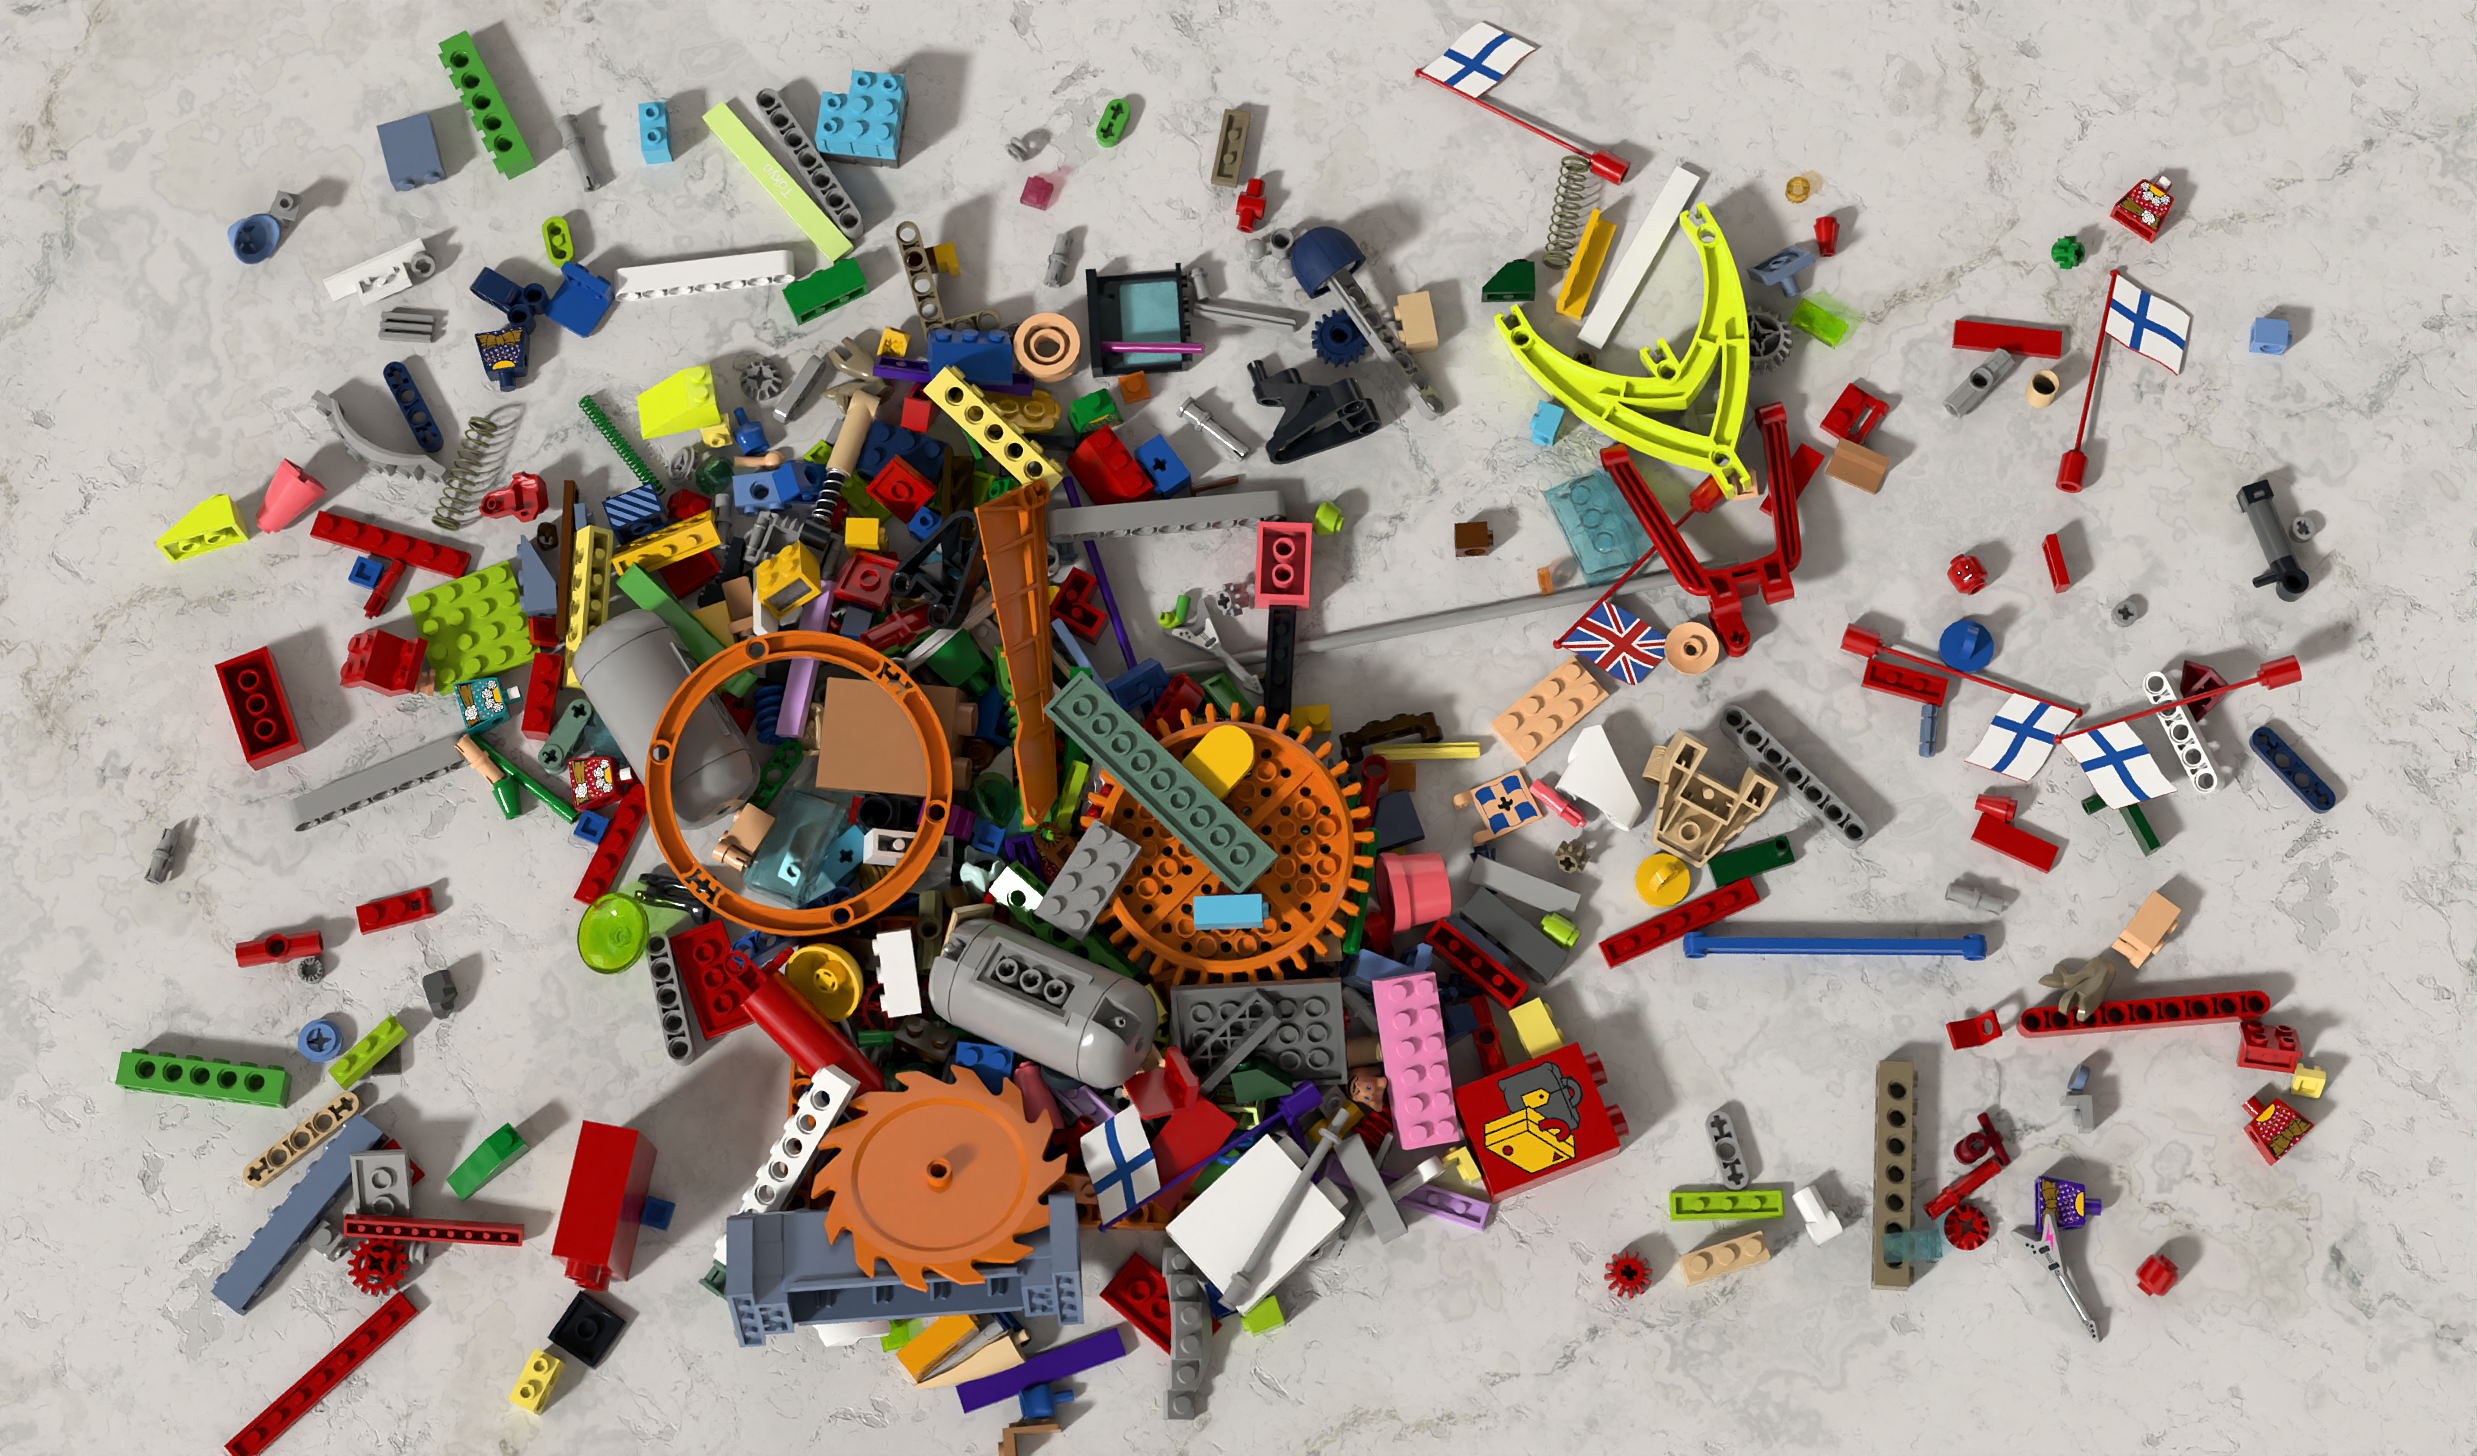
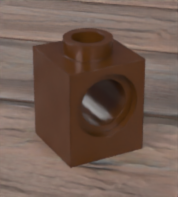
[1454,521,1493,557]

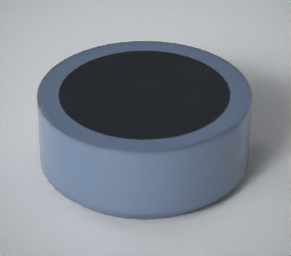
[2067,1063,2090,1091]

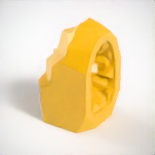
[876,326,911,358]

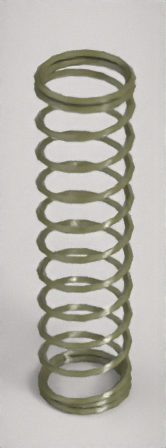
[1542,155,1589,270]
[431,416,498,531]

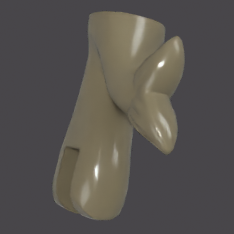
[820,337,895,415]
[2038,957,2116,1021]

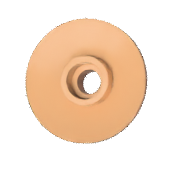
[1664,622,1719,675]

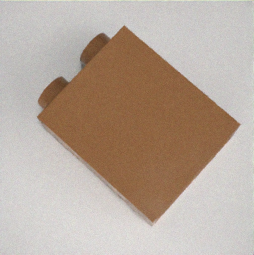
[816,677,978,803]

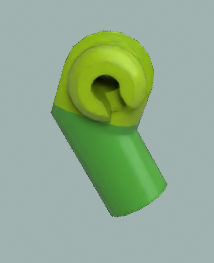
[1158,595,1191,629]

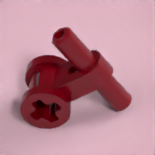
[1954,1112,2011,1167]

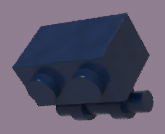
[1438,987,1480,1049]

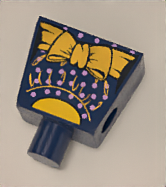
[475,327,530,392]

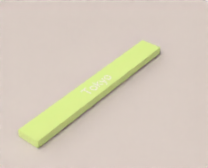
[702,101,854,265]

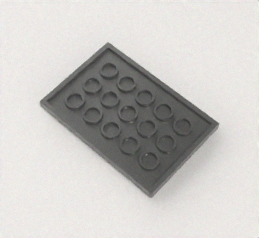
[1170,977,1348,1091]

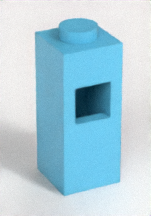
[1194,894,1269,930]

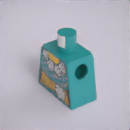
[453,677,523,736]

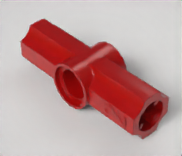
[859,603,933,652]
[235,930,324,968]
[1462,995,1508,1077]

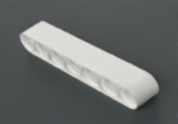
[613,250,796,302]

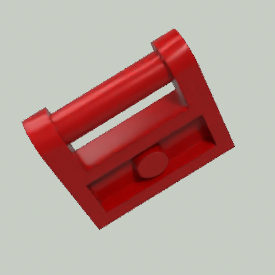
[1820,383,1890,447]

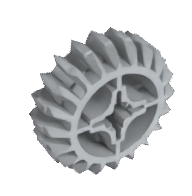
[1746,305,1793,376]

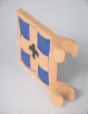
[1452,769,1543,847]

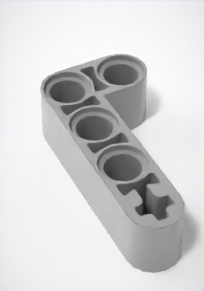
[1333,1133,1408,1245]

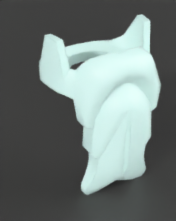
[960,845,1006,905]

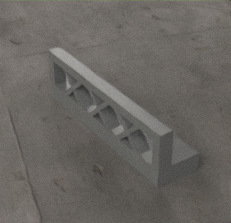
[1187,988,1282,1096]

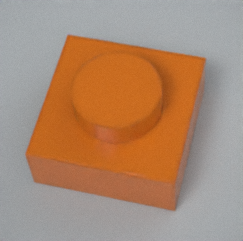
[1118,371,1151,405]

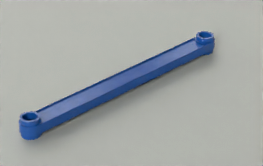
[1683,932,1987,961]

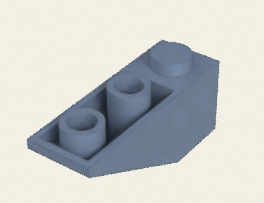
[517,535,558,618]

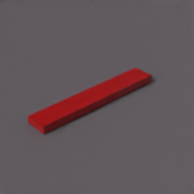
[1598,876,1761,970]

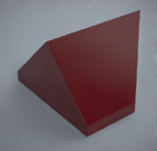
[2180,660,2230,723]

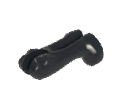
[634,873,718,926]

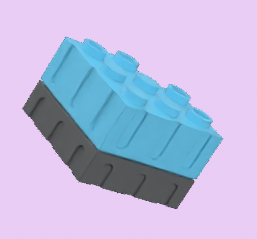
[815,70,910,169]

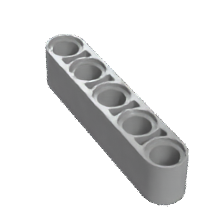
[644,931,696,1066]

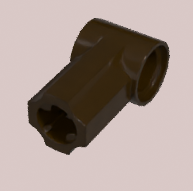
[943,885,973,917]

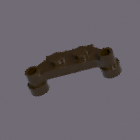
[1339,712,1444,765]

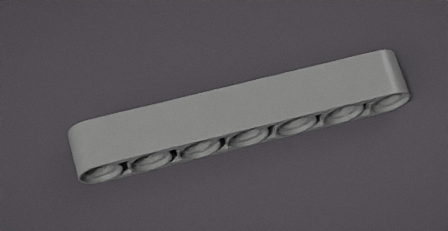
[756,88,865,240]
[1720,705,1868,849]
[285,735,470,832]

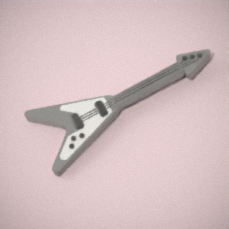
[1163,598,1264,697]

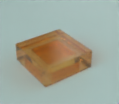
[1388,762,1416,792]

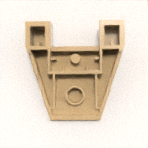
[1651,728,1779,868]

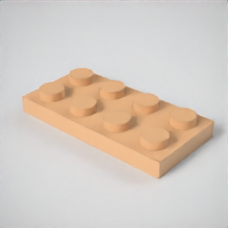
[1490,655,1609,765]

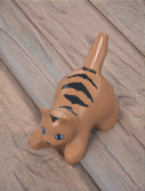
[1337,1066,1387,1112]

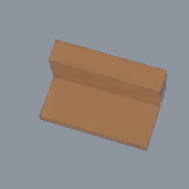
[1825,437,1891,495]

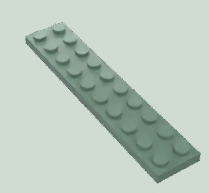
[1042,670,1279,895]

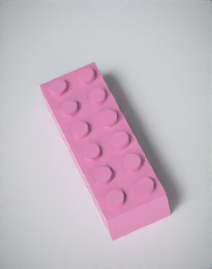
[1372,971,1459,1150]

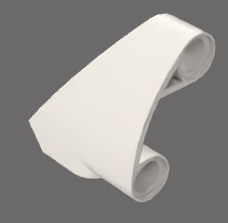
[1555,724,1642,832]

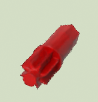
[363,559,407,620]

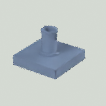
[1747,245,1816,298]

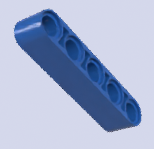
[731,886,857,967]

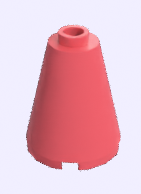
[255,458,327,534]
[1012,1061,1066,1135]

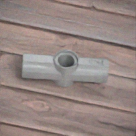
[1943,348,2015,419]

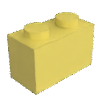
[1508,997,1566,1060]

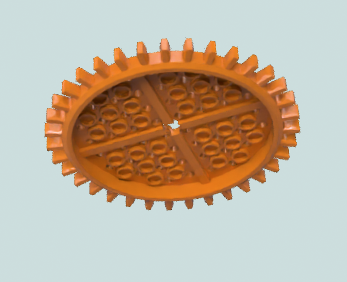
[1077,703,1374,986]

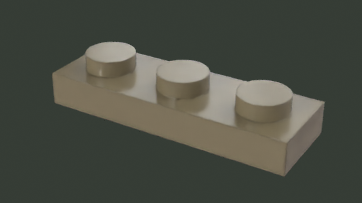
[1211,109,1251,188]

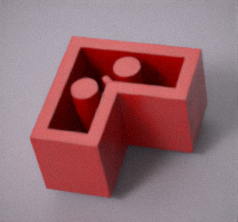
[1049,566,1109,646]

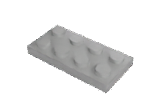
[1034,819,1143,943]

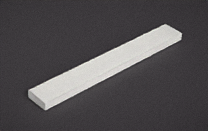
[1577,166,1700,353]

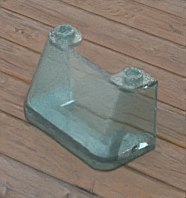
[743,788,851,910]

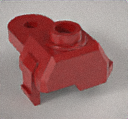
[479,471,549,523]

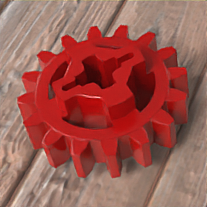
[347,1238,411,1297]

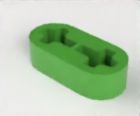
[1096,99,1130,148]

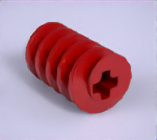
[1352,1096,1394,1157]

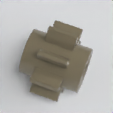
[1554,839,1590,874]

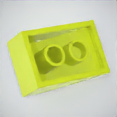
[637,364,722,440]
[155,494,249,563]

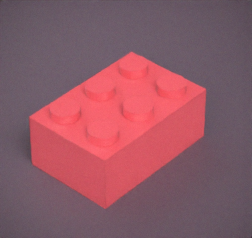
[1255,521,1312,610]

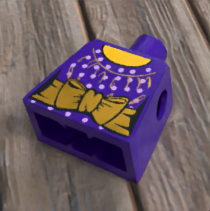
[2034,1176,2102,1234]

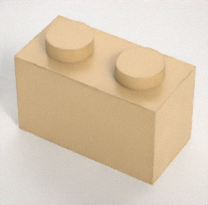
[1393,291,1438,354]

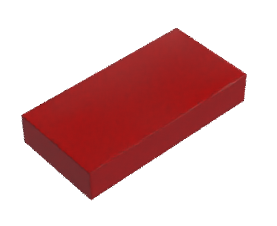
[2042,533,2070,594]

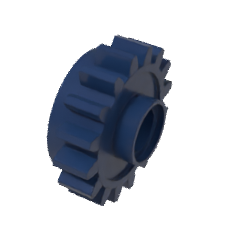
[1311,309,1369,368]

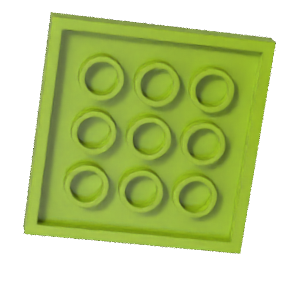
[407,560,542,697]

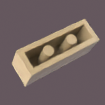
[1678,1231,1771,1288]

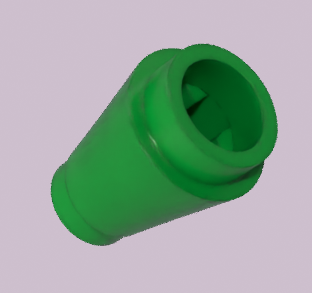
[492,778,522,820]

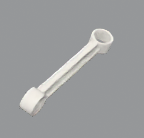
[1306,1155,1446,1261]

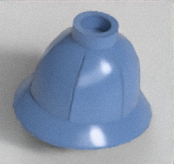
[227,213,280,264]

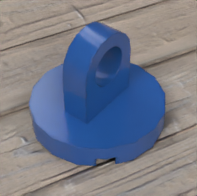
[1938,620,1994,674]

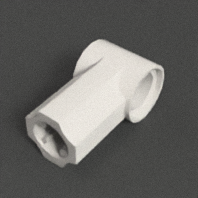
[1792,1185,1843,1246]

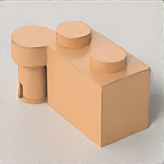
[712,803,779,872]
[2111,890,2181,969]

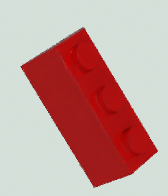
[1065,424,1155,506]

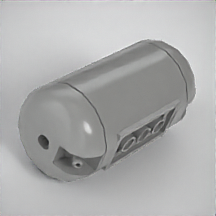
[572,609,761,830]
[929,918,1158,1089]

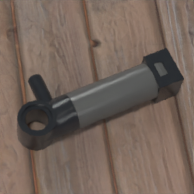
[2236,479,2309,602]

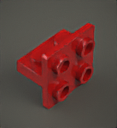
[2236,1021,2303,1074]

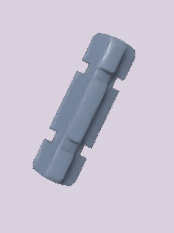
[1919,704,1938,758]

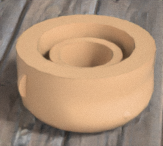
[1014,312,1081,383]

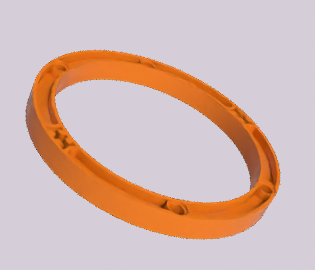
[645,630,952,936]

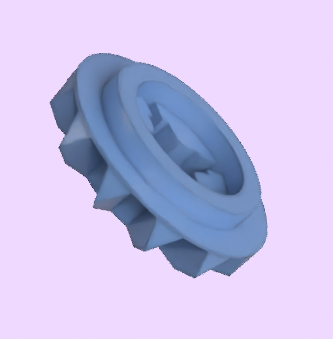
[298,1019,344,1064]

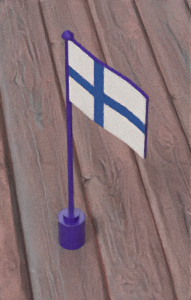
[1080,1079,1323,1233]

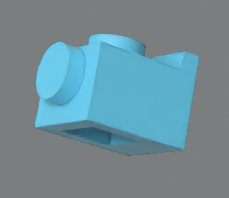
[1530,400,1565,446]

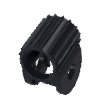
[855,794,924,835]

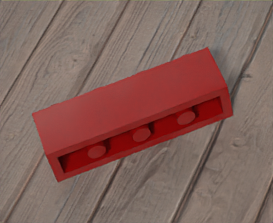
[1423,918,1529,1013]

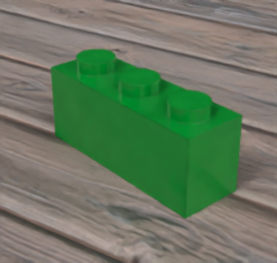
[782,257,870,326]

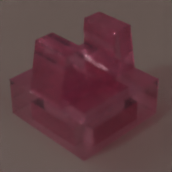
[1020,176,1054,211]

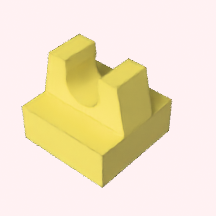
[2290,1063,2326,1099]

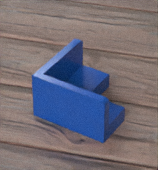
[1105,658,1170,713]

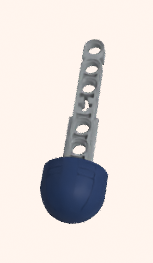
[1291,226,1445,421]

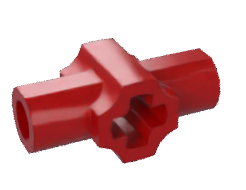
[1236,178,1267,233]

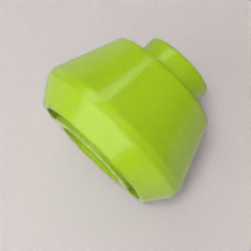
[1313,500,1345,536]

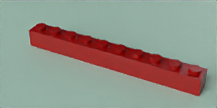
[343,1214,524,1247]

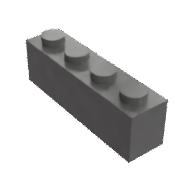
[1459,885,1568,985]

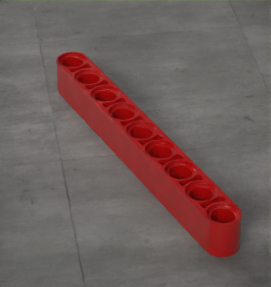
[2016,990,2270,1038]

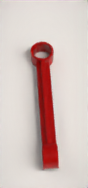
[1344,755,1389,902]

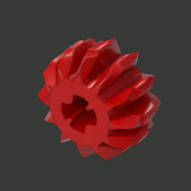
[1604,1250,1652,1299]

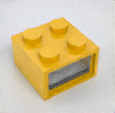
[756,540,822,620]

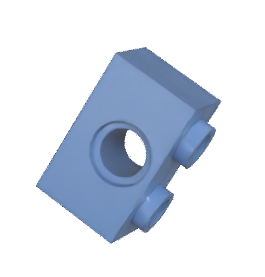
[732,470,792,517]

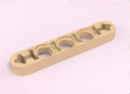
[243,1092,362,1189]

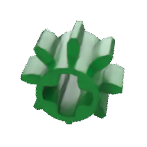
[2051,236,2085,269]

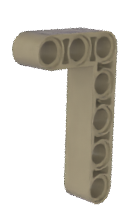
[895,221,1000,344]

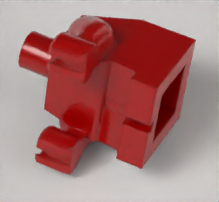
[721,692,757,737]

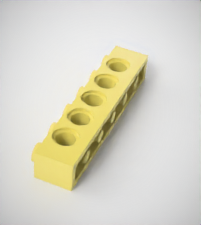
[923,365,1065,492]
[562,525,614,692]

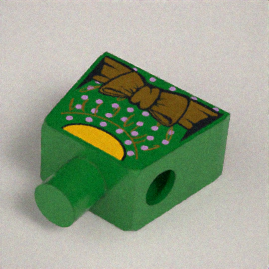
[1067,388,1124,442]

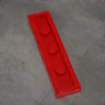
[1952,320,2062,360]

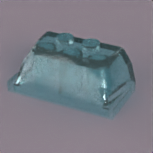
[1543,469,1638,588]

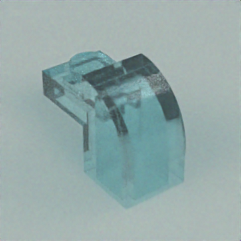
[584,711,627,766]

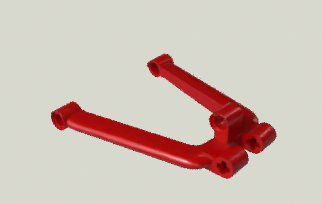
[1600,401,1802,619]

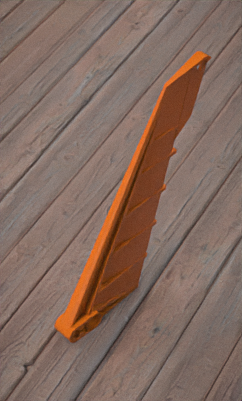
[974,480,1058,827]

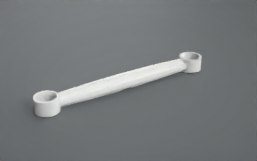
[882,545,1060,683]

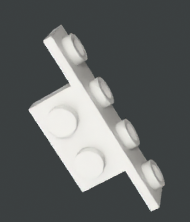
[323,238,426,306]

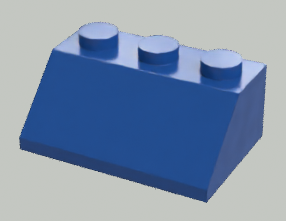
[926,328,1013,386]

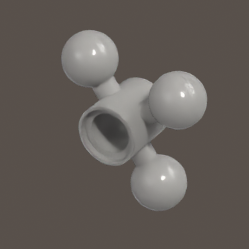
[1246,228,1311,279]

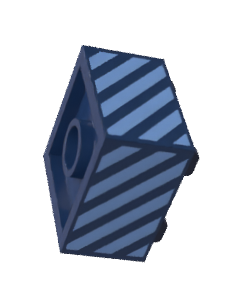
[602,482,671,545]

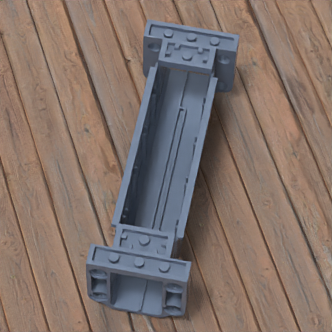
[726,1190,1084,1348]

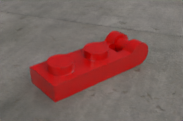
[356,887,437,935]

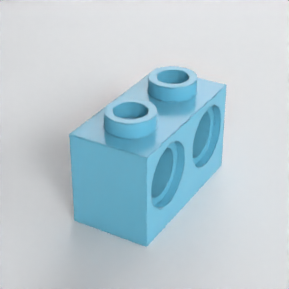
[638,101,673,164]

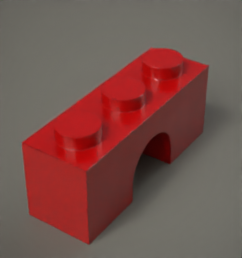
[521,652,564,741]

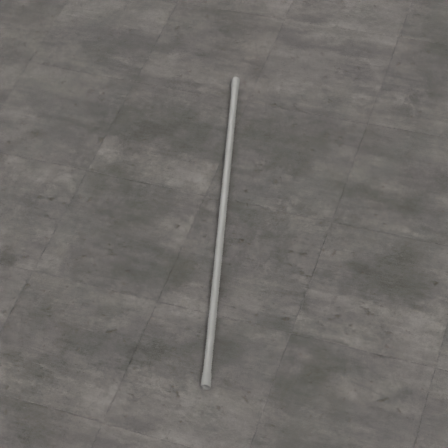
[1101,558,1740,692]

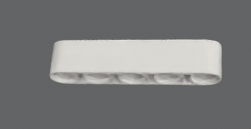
[2143,671,2225,794]

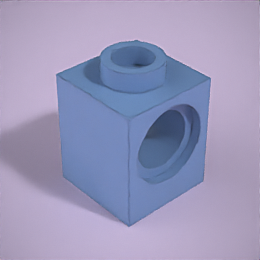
[2249,317,2292,355]

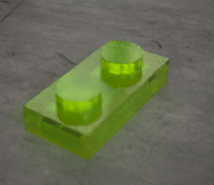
[1789,298,1849,349]

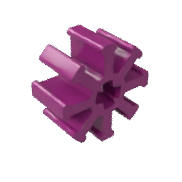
[916,798,977,842]

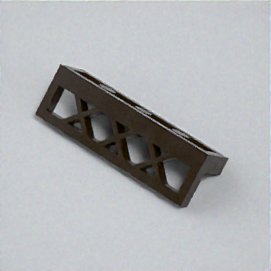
[941,447,975,548]

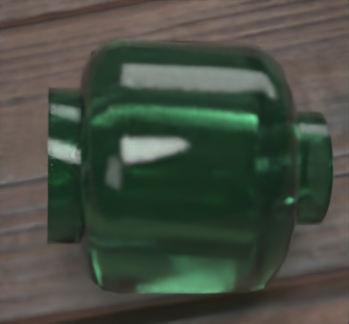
[695,455,735,495]

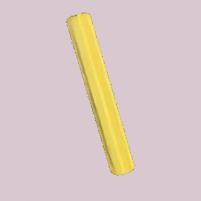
[1372,742,1480,760]

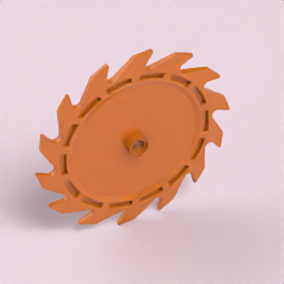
[811,1064,1068,1292]

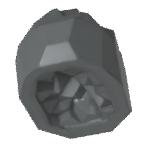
[422,969,458,1020]

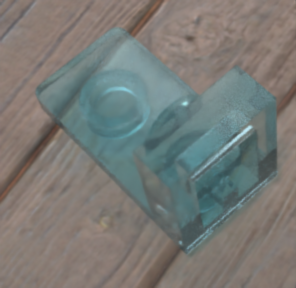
[1882,1229,1943,1264]

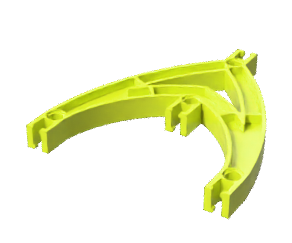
[1493,201,1751,500]

